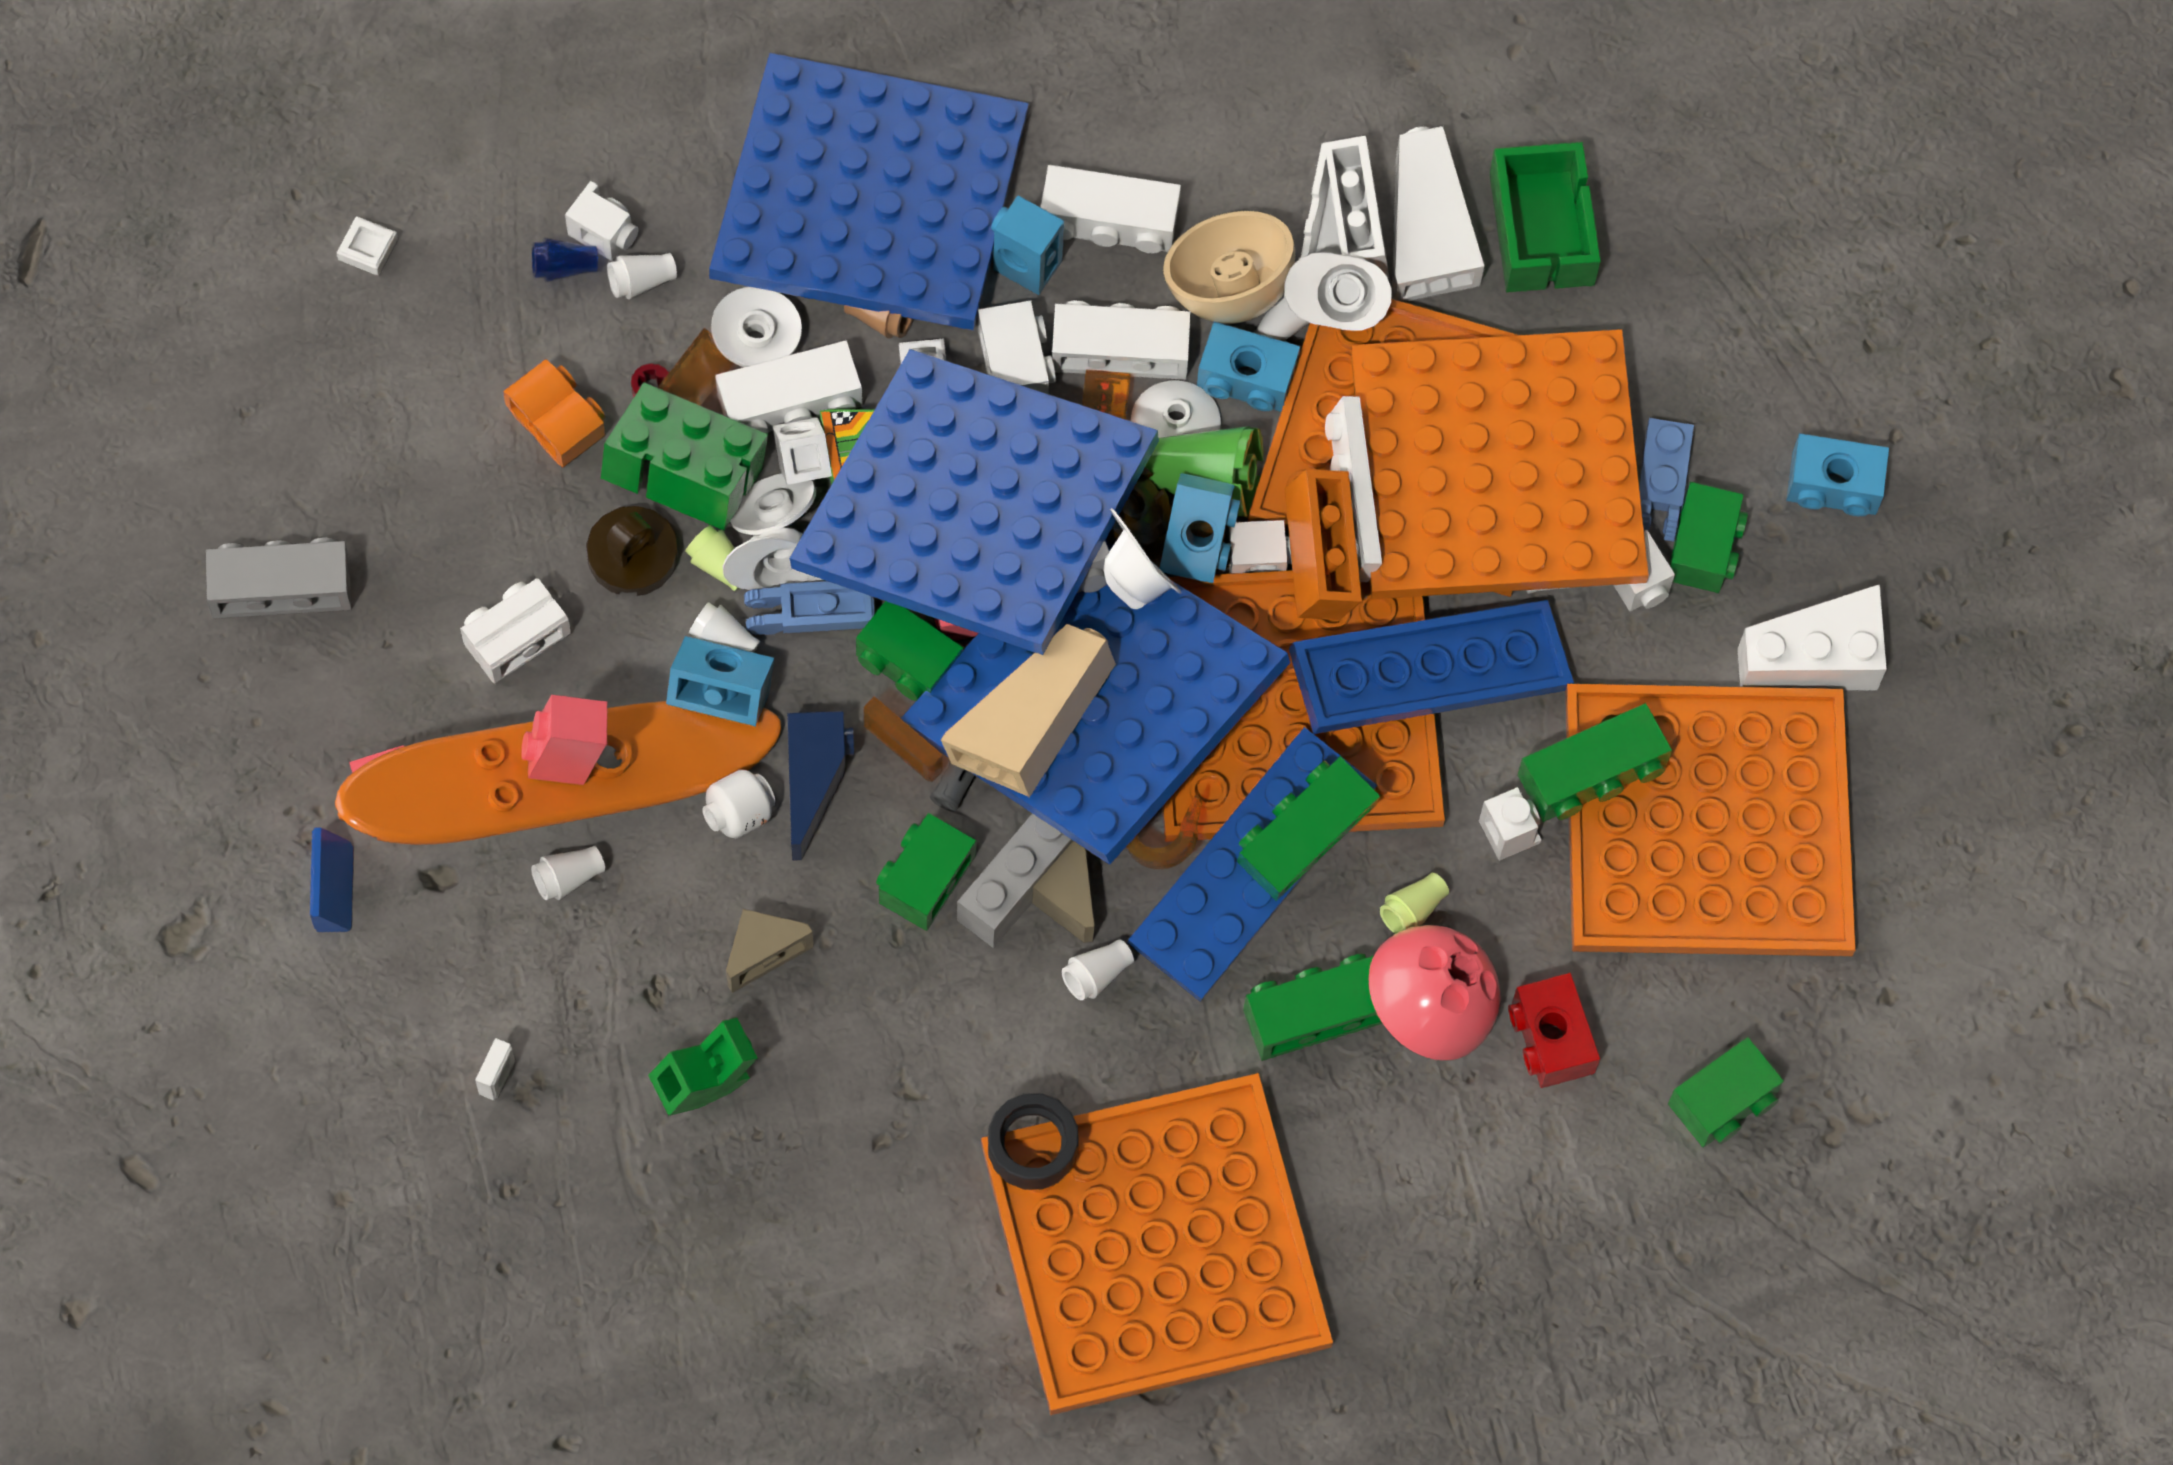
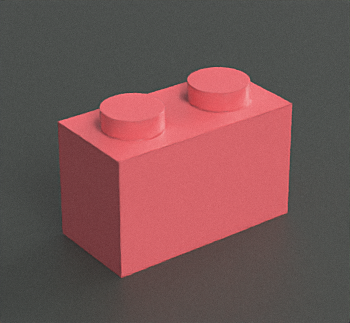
[521,695,607,785]

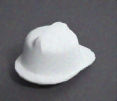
[1284,252,1391,331]
[1103,508,1182,609]
[722,527,824,590]

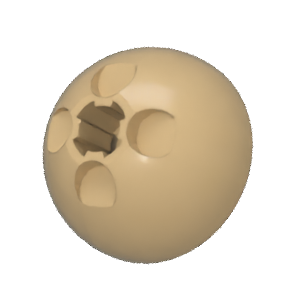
[1163,211,1295,324]

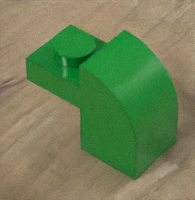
[648,1018,758,1116]

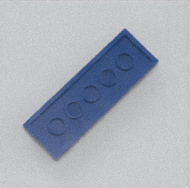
[1289,600,1574,734]
[1127,727,1377,1002]

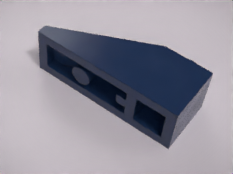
[787,711,854,861]

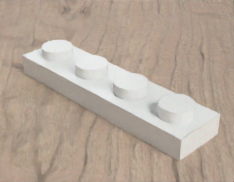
[1325,396,1382,582]

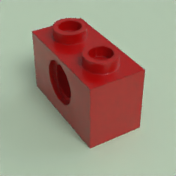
[1508,973,1600,1088]

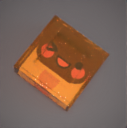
[1082,370,1131,420]

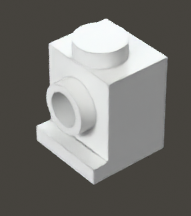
[565,181,639,261]
[1479,787,1542,861]

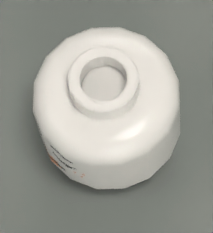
[703,770,775,839]

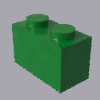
[1669,482,1748,593]
[856,601,963,701]
[876,813,976,931]
[1668,1037,1784,1148]

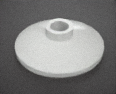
[711,287,802,367]
[1131,380,1221,438]
[730,473,816,535]

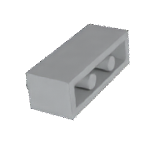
[206,538,351,618]
[957,814,1073,948]

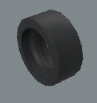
[988,1093,1078,1190]

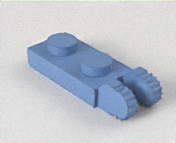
[1639,418,1694,541]
[744,581,874,635]

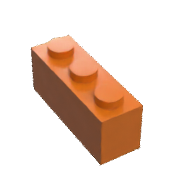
[1284,469,1362,620]

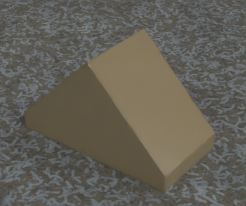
[1032,841,1094,943]
[726,909,814,993]

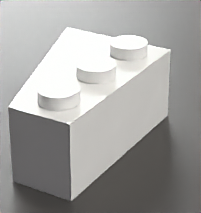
[1298,136,1390,278]
[1737,584,1887,691]

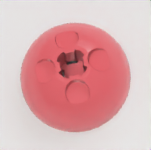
[1369,925,1501,1060]

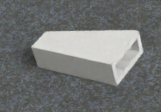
[1392,126,1484,302]

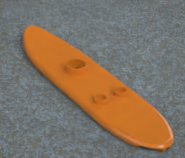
[335,701,781,845]

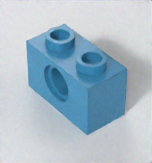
[991,195,1064,295]
[1197,322,1301,412]
[1786,433,1889,516]
[1159,473,1240,583]
[666,636,774,726]

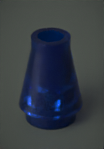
[531,237,598,282]

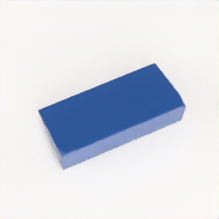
[310,827,353,932]

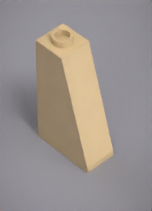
[941,624,1116,797]

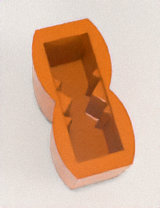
[503,359,606,468]

